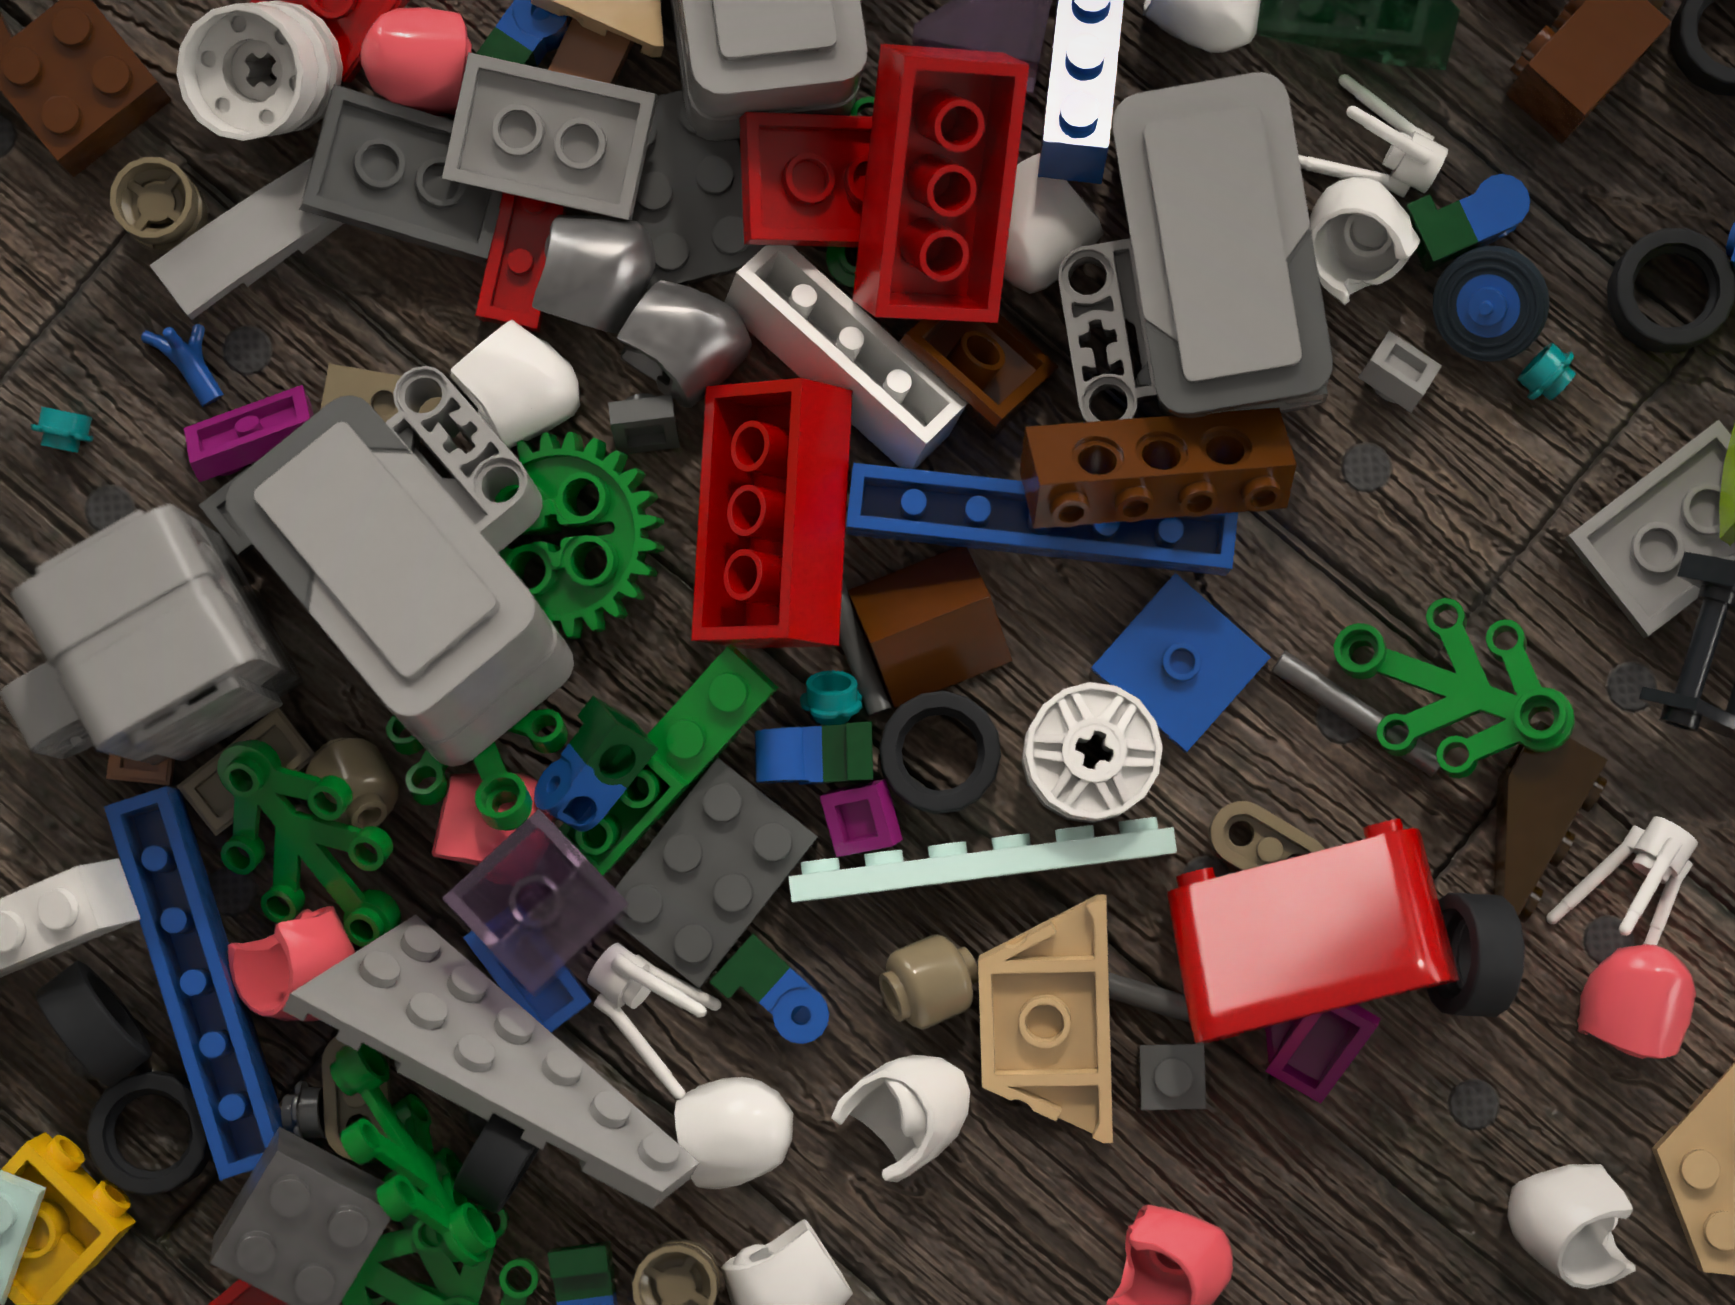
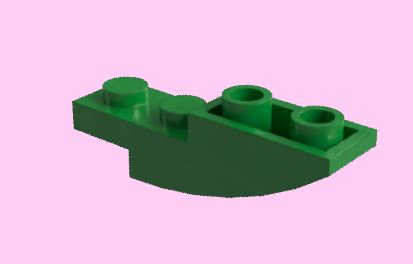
[553,644,779,879]

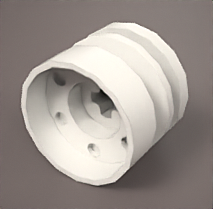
[176,0,343,141]
[1021,682,1163,823]

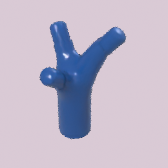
[141,324,224,407]

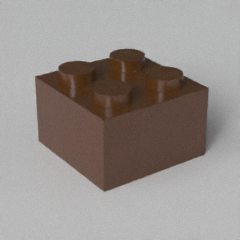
[0,0,172,177]
[1506,0,1671,144]

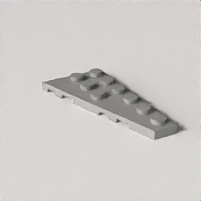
[282,915,699,1209]

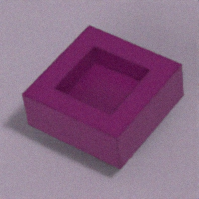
[820,779,903,857]

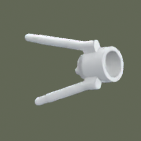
[1299,74,1449,198]
[1546,816,1698,945]
[588,943,721,1100]

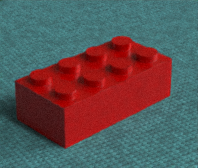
[852,44,1029,323]
[691,378,853,649]

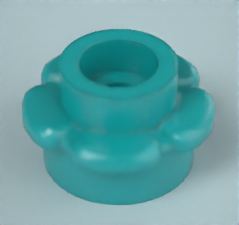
[1517,342,1576,401]
[31,406,94,453]
[800,670,862,725]

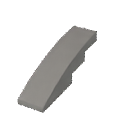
[150,157,344,320]

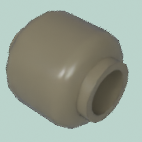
[305,738,399,829]
[879,935,979,1029]

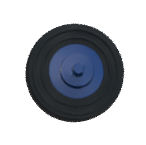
[1432,246,1549,362]

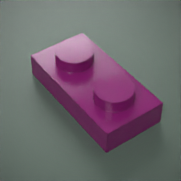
[184,385,314,482]

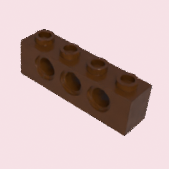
[1019,407,1297,529]

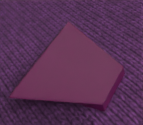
[1265,1004,1381,1104]

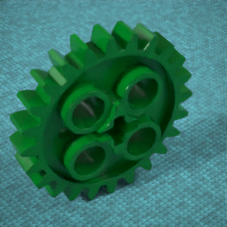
[494,432,664,639]

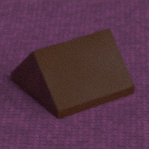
[900,314,1059,440]
[848,547,1012,709]

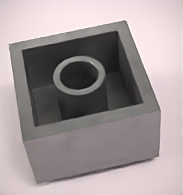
[210,1127,391,1305]

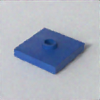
[1090,573,1271,753]

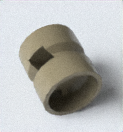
[110,157,209,255]
[632,1239,721,1305]

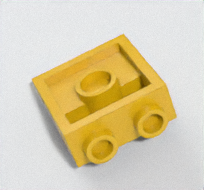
[1,1132,137,1305]

